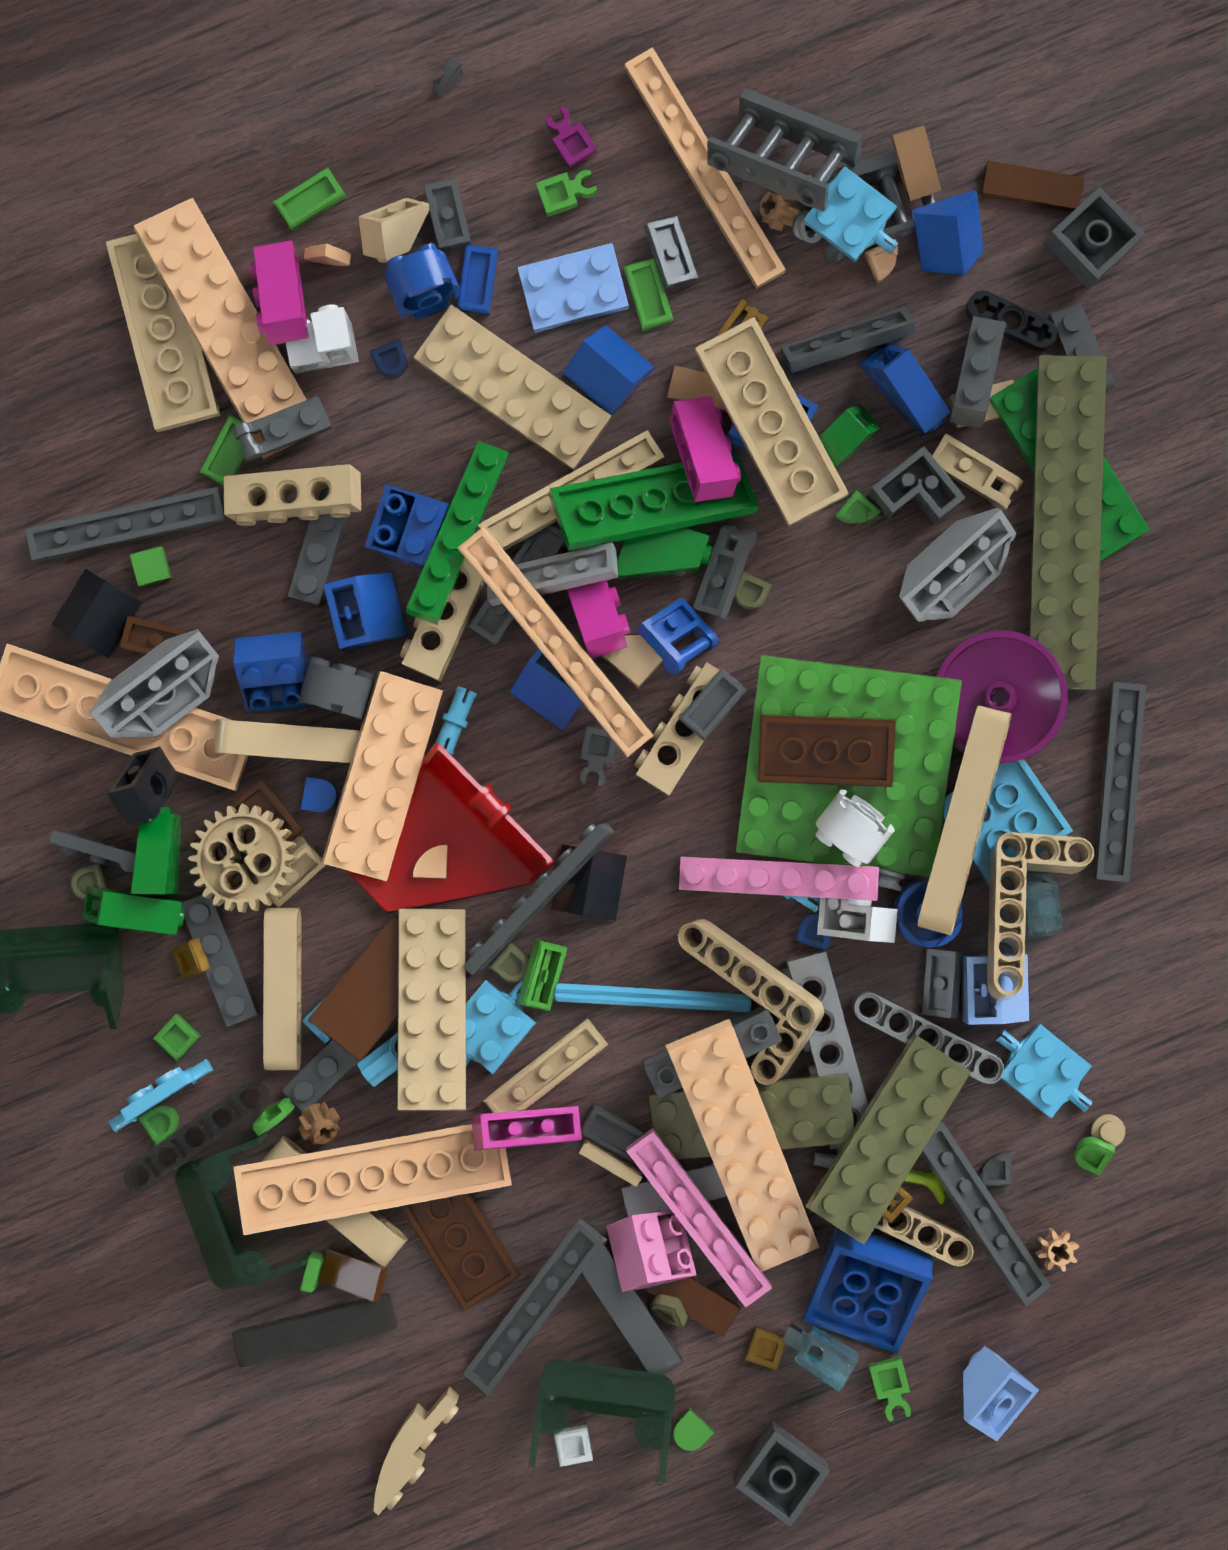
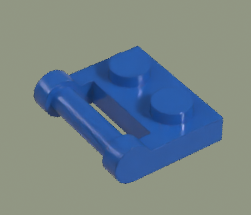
[636,597,718,674]

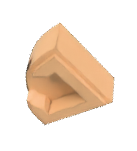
[864,239,898,284]
[304,244,351,266]
[413,845,447,879]

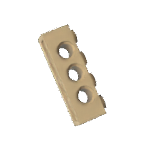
[224,464,361,526]
[400,559,485,682]
[634,662,720,796]

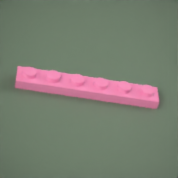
[679,857,879,901]
[626,1128,772,1308]

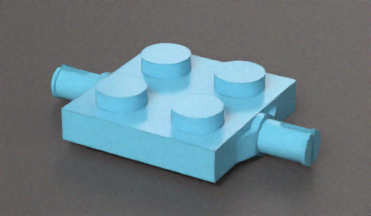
[803,166,899,262]
[466,980,537,1074]
[995,1024,1092,1118]
[109,1059,213,1132]

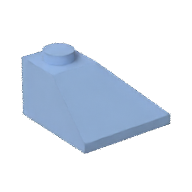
[963,1346,1039,1441]

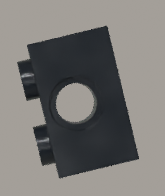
[107,747,180,824]

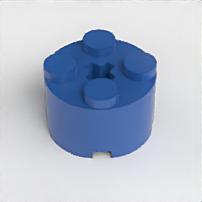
[384,243,460,319]
[892,880,963,948]

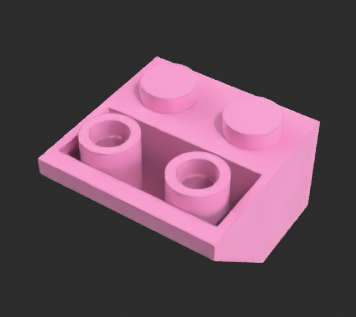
[606,1210,697,1292]

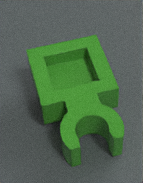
[536,170,597,217]
[868,1356,911,1422]

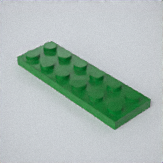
[989,368,1150,561]
[549,452,759,551]

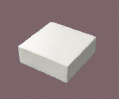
[554,1424,593,1467]

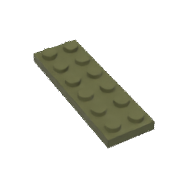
[805,1034,971,1245]
[649,1073,855,1160]

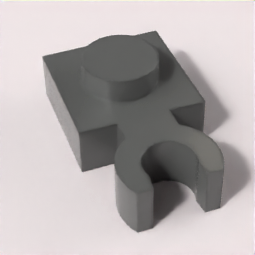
[580,726,617,787]

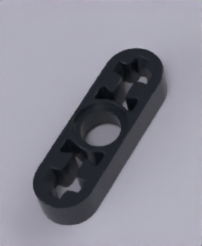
[966,290,1057,351]

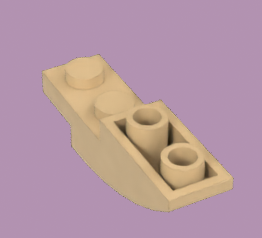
[373,1386,459,1516]

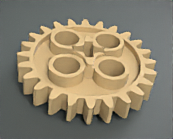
[188,804,298,913]

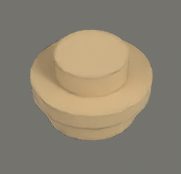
[1091,1114,1125,1147]

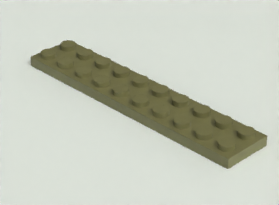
[1029,355,1107,690]

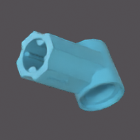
[357,1033,397,1087]

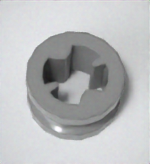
[793,210,822,243]
[878,869,905,891]

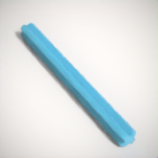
[554,983,751,1012]

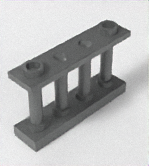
[707,88,863,212]
[813,139,936,264]
[643,1005,783,1099]

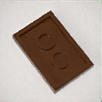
[184,779,304,888]

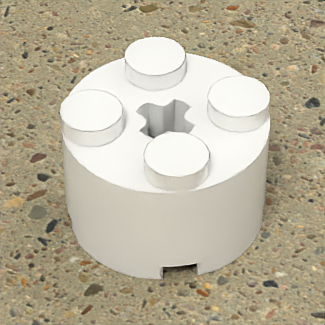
[815,789,895,867]

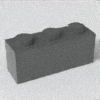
[950,316,1006,429]

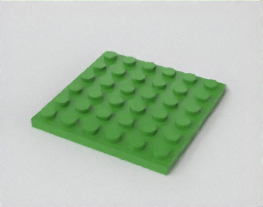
[736,655,962,877]

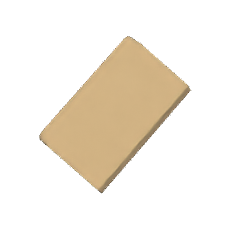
[253,835,326,908]

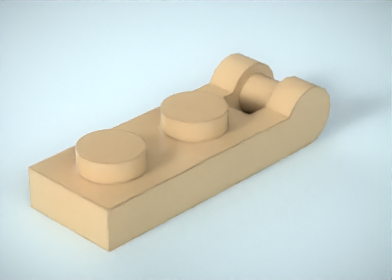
[932,434,1023,511]

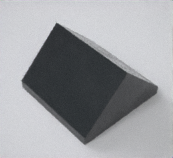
[52,569,143,658]
[551,844,627,921]

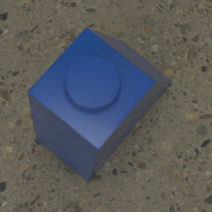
[859,343,950,433]

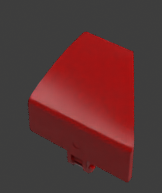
[345,743,554,913]

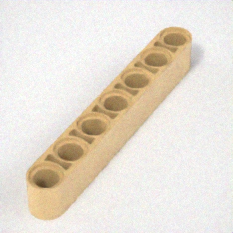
[918,705,1012,935]

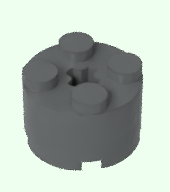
[299,657,375,719]

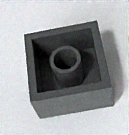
[1044,187,1146,290]
[733,1421,830,1527]

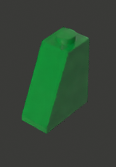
[819,404,883,470]
[614,528,713,580]
[131,807,181,894]
[81,885,184,935]

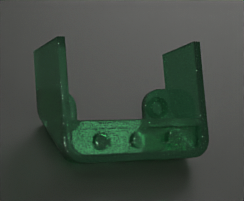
[0,923,124,1029]
[175,1132,311,1289]
[528,1360,675,1486]

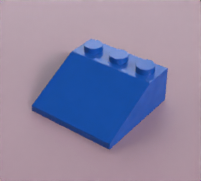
[803,1227,933,1354]

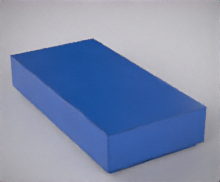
[457,244,499,316]

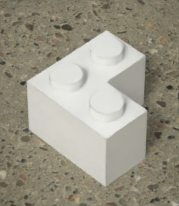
[286,305,359,374]
[817,898,898,943]

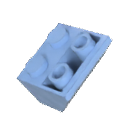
[961,954,1029,1025]

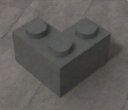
[868,446,965,525]

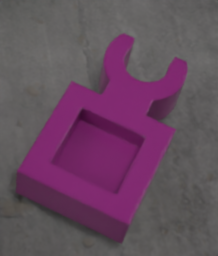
[545,106,597,170]

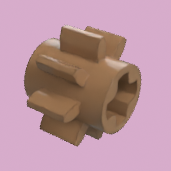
[760,191,800,231]
[298,1102,341,1145]

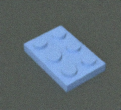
[518,243,629,333]

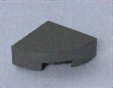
[433,56,464,99]
[978,1151,1012,1186]

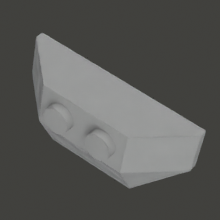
[899,508,1016,622]
[89,629,219,738]

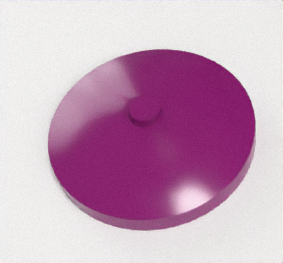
[936,631,1068,764]

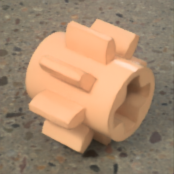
[1035,1228,1079,1272]

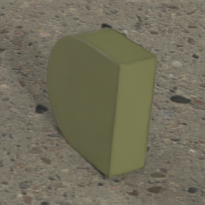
[734,571,772,610]
[71,864,108,900]
[489,942,529,982]
[649,1294,688,1327]

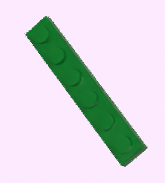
[406,441,509,625]

